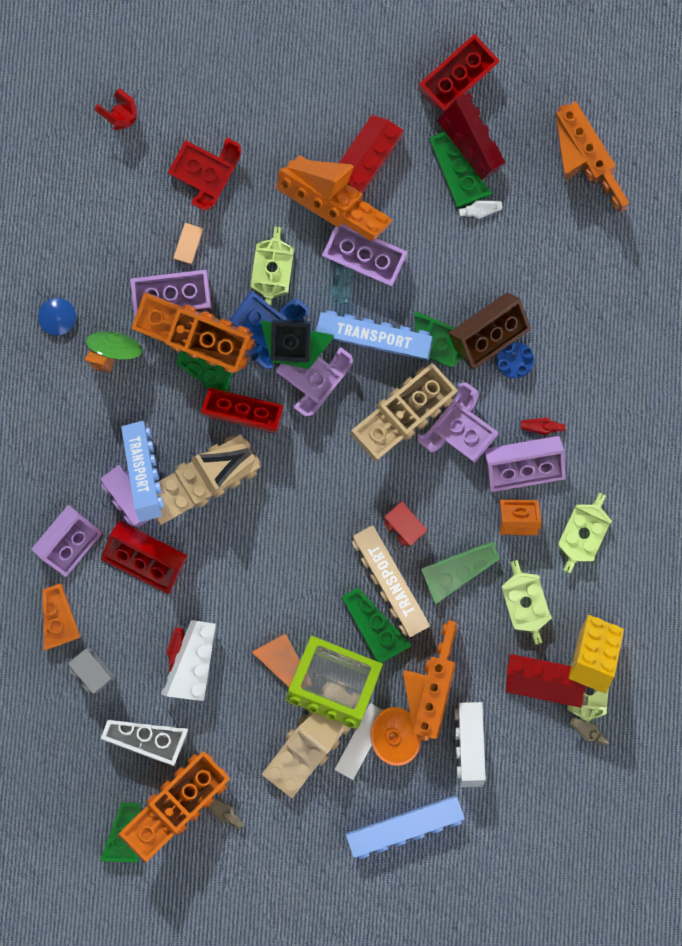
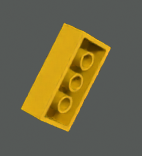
[569,614,624,694]

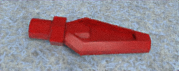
[521,417,565,436]
[166,627,184,672]

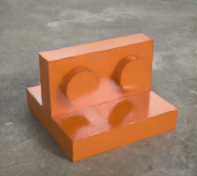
[499,500,541,535]

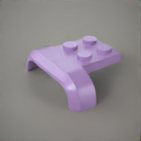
[275,347,353,417]
[417,383,499,463]

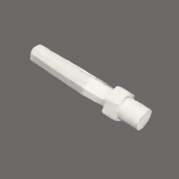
[458,200,502,219]

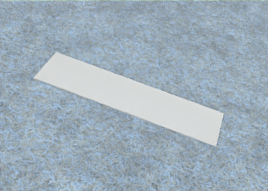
[334,703,383,780]

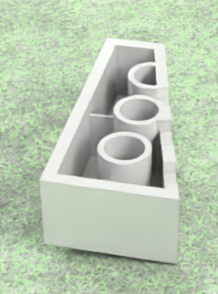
[161,620,216,701]
[454,702,486,787]
[101,720,189,767]

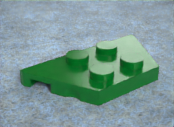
[414,311,462,368]
[261,320,334,369]

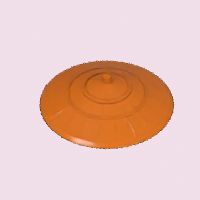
[370,707,422,766]

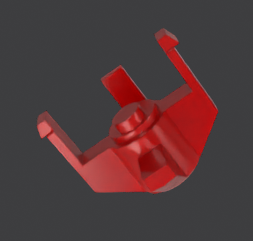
[94,88,137,131]

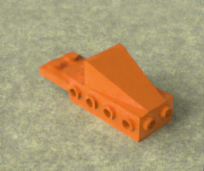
[556,101,629,212]
[275,155,393,242]
[131,292,255,373]
[403,620,458,741]
[118,751,230,863]

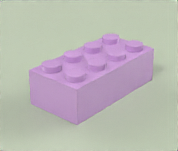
[130,270,212,317]

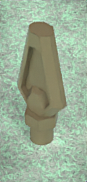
[570,718,609,746]
[208,797,244,829]

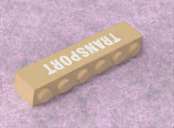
[351,525,430,637]

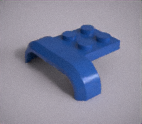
[229,291,309,369]

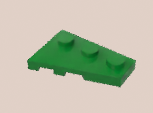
[176,350,233,392]
[99,802,141,863]

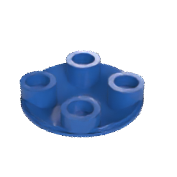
[38,298,76,336]
[496,342,534,378]

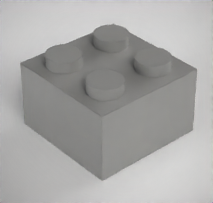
[68,648,116,694]

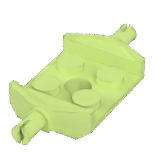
[251,227,294,305]
[558,493,612,574]
[501,560,552,645]
[567,665,609,723]

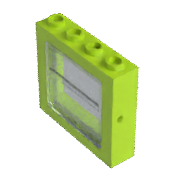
[285,635,383,730]

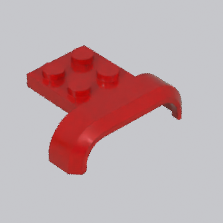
[168,137,242,211]

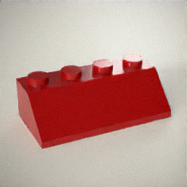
[417,33,500,112]
[339,115,404,194]
[200,387,284,434]
[101,520,188,595]
[506,654,586,708]

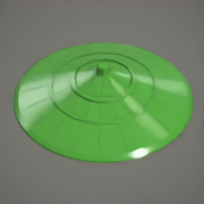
[86,331,143,359]

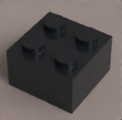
[270,320,313,363]

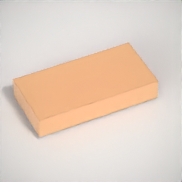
[173,223,203,265]

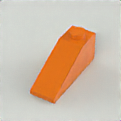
[85,350,114,373]

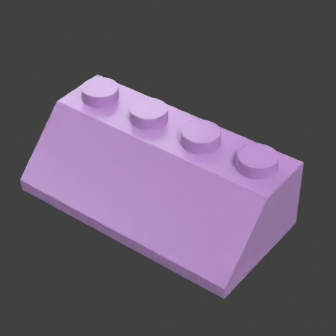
[322,224,407,287]
[484,436,566,492]

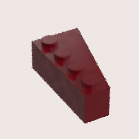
[437,92,506,180]

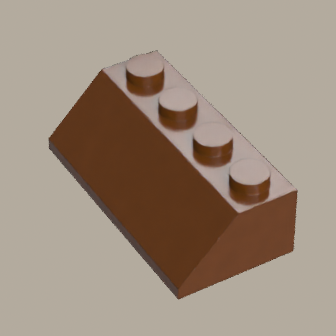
[448,292,531,370]

